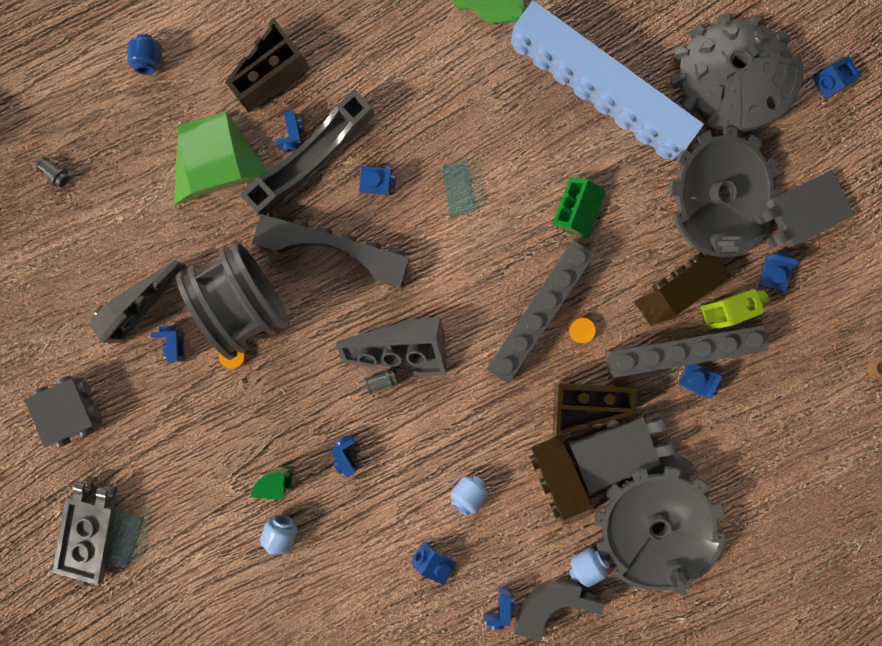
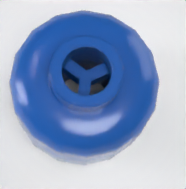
[127,34,162,75]

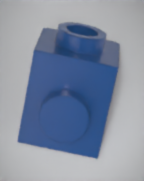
[274,110,305,153]
[331,435,358,478]
[411,542,457,585]
[483,587,515,630]

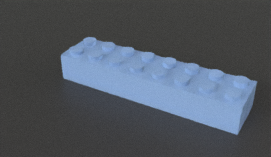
[510,0,704,160]

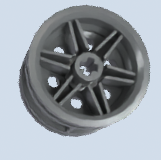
[176,239,289,360]

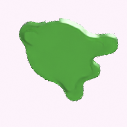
[454,0,526,25]

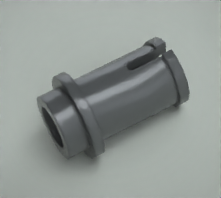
[35,157,70,187]
[364,369,399,394]

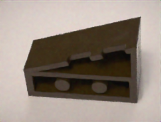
[225,17,309,113]
[634,252,730,326]
[552,383,637,436]
[529,436,593,526]

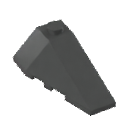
[89,260,186,343]
[336,317,447,376]

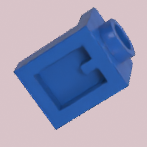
[813,55,862,98]
[359,166,396,196]
[758,252,799,292]
[151,326,185,362]
[677,364,722,398]

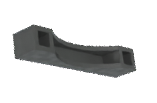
[240,89,374,215]
[252,212,410,289]
[485,240,595,384]
[604,325,768,378]

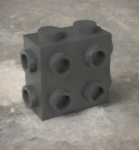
[24,375,102,449]

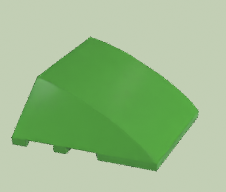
[174,112,268,205]

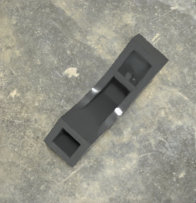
[513,579,604,641]

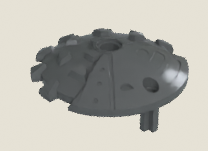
[671,13,803,132]
[669,127,780,257]
[594,466,726,596]

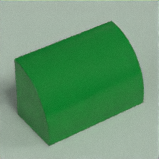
[552,177,606,238]
[250,466,293,500]

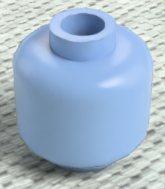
[450,476,488,516]
[260,515,297,555]
[569,548,610,587]

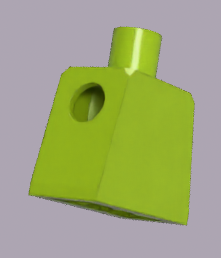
[700,289,769,330]

